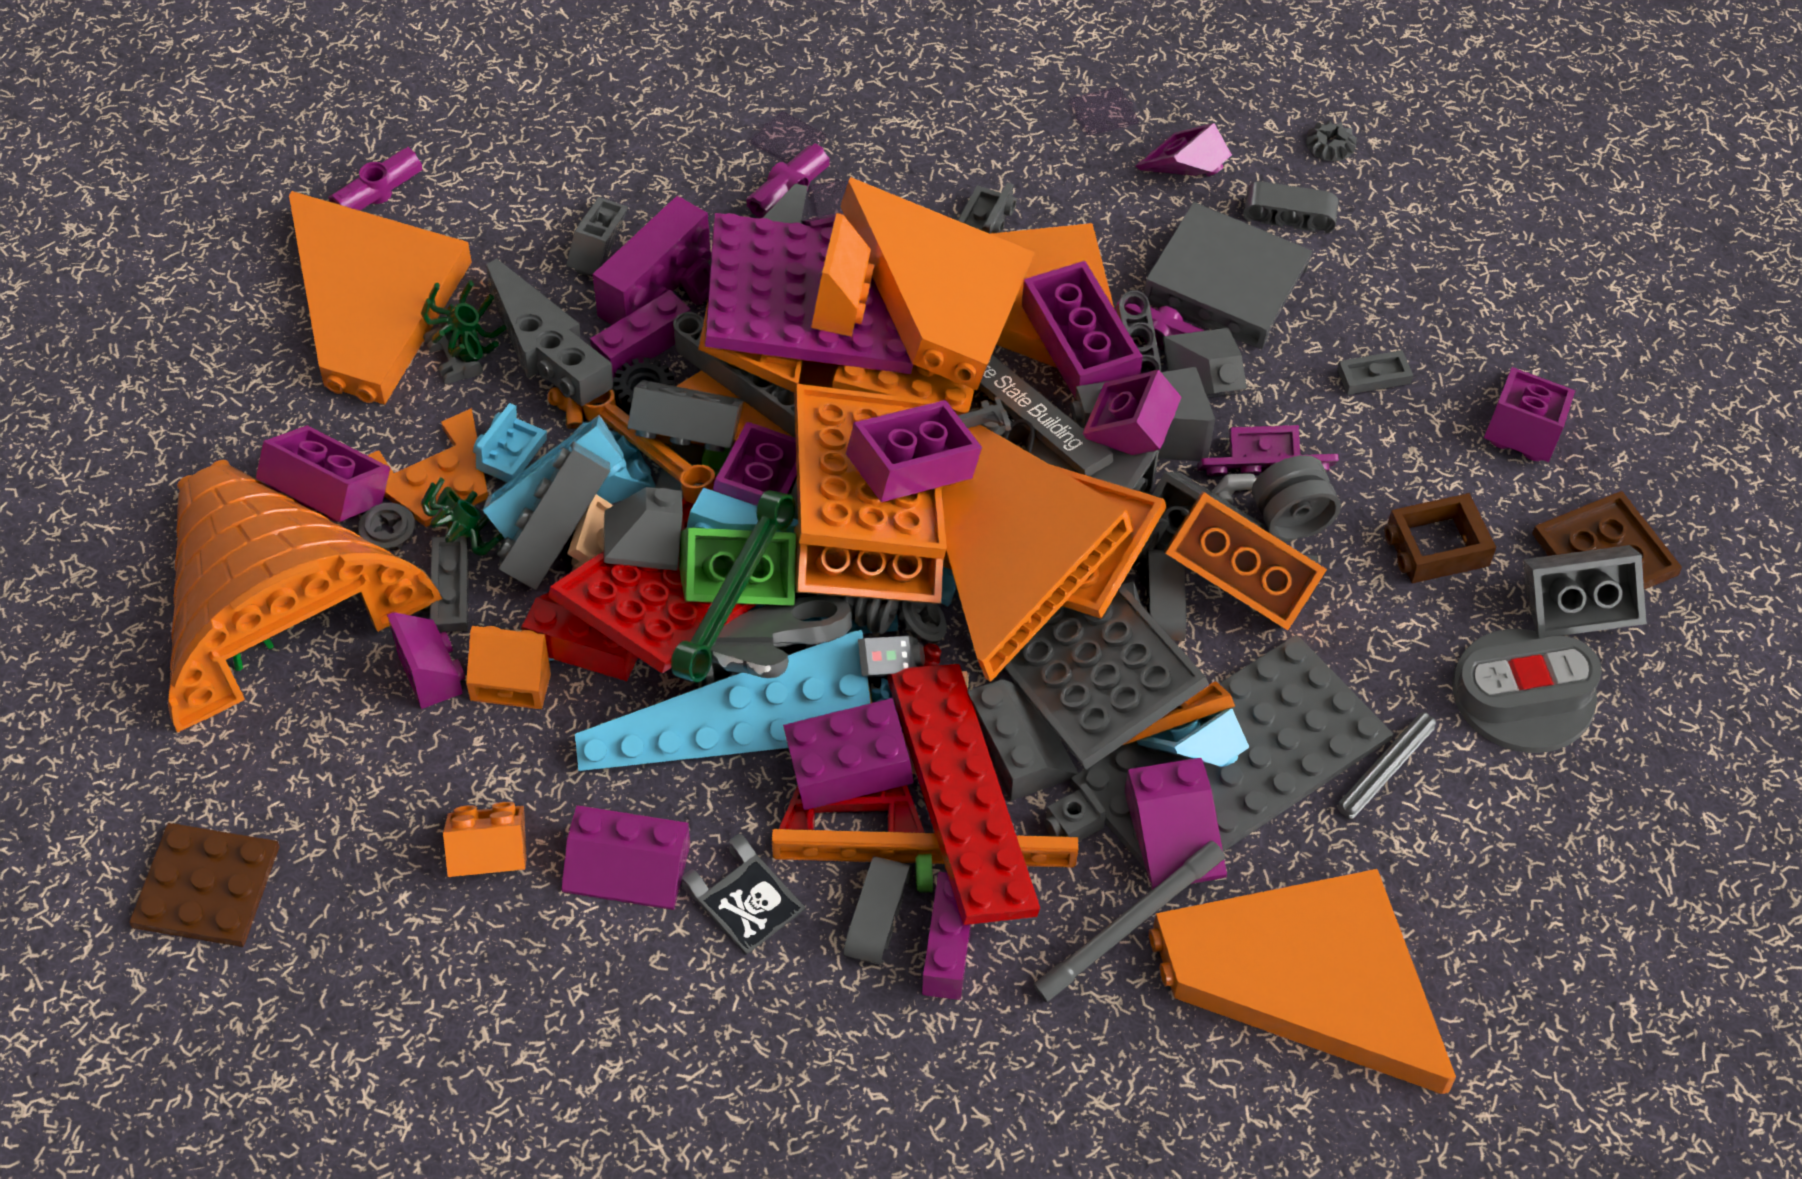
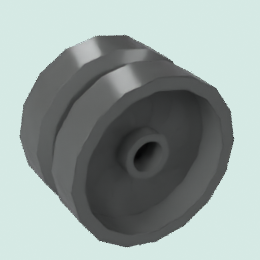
[1251,455,1342,542]

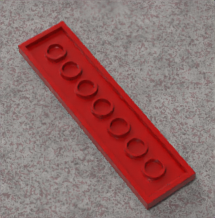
[887,664,1041,925]

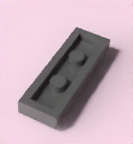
[430,536,469,632]

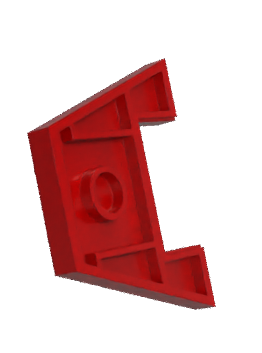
[779,785,925,833]

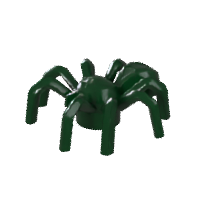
[421,281,507,362]
[421,477,504,556]

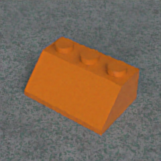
[811,213,874,337]

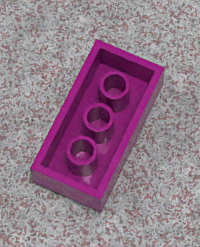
[592,196,711,325]
[1022,261,1143,398]

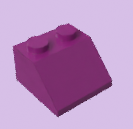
[1082,370,1182,455]
[387,612,466,709]

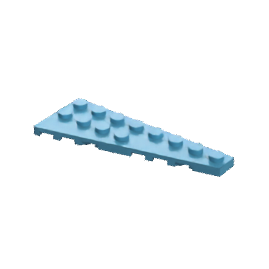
[575,630,870,771]

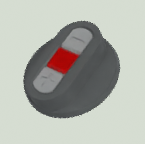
[1452,629,1602,753]

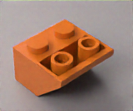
[466,626,551,709]
[443,802,527,877]

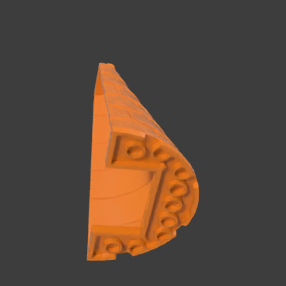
[168,460,442,732]

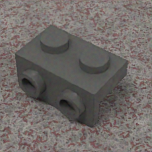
[958,182,1017,234]

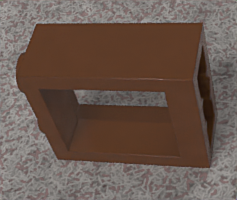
[1384,493,1497,584]

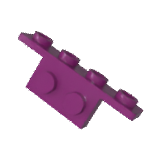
[1197,425,1339,476]

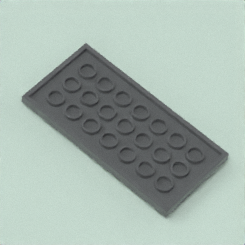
[1070,634,1393,869]

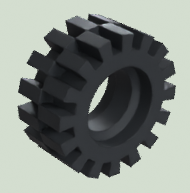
[613,358,675,415]

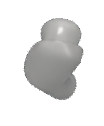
[1211,473,1256,504]

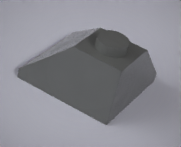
[1162,328,1247,398]
[604,487,683,571]

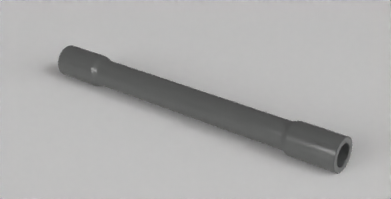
[1032,840,1226,1003]

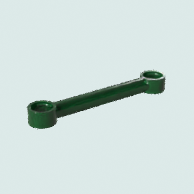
[671,490,796,682]

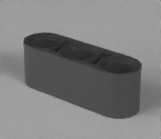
[1243,182,1339,234]
[1117,290,1161,372]
[1146,550,1186,641]
[844,856,911,965]

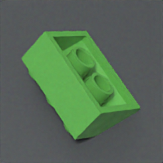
[679,528,796,606]

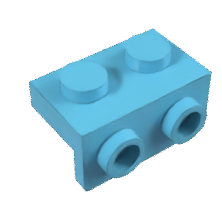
[473,403,547,482]

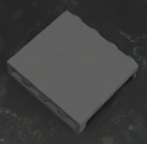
[1143,202,1312,349]

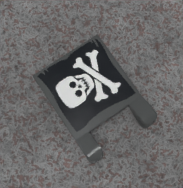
[682,834,806,955]

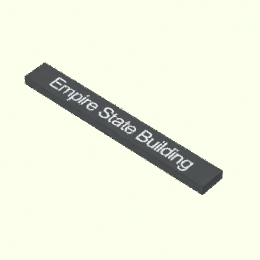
[978,355,1113,476]

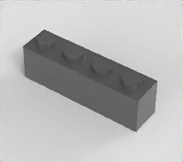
[497,441,610,590]

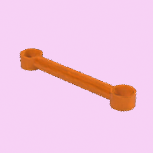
[582,389,716,504]

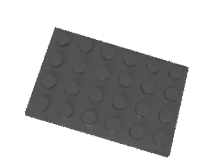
[1003,584,1209,770]

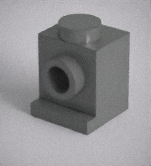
[1044,783,1106,842]

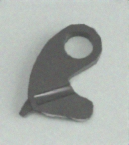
[711,595,852,678]

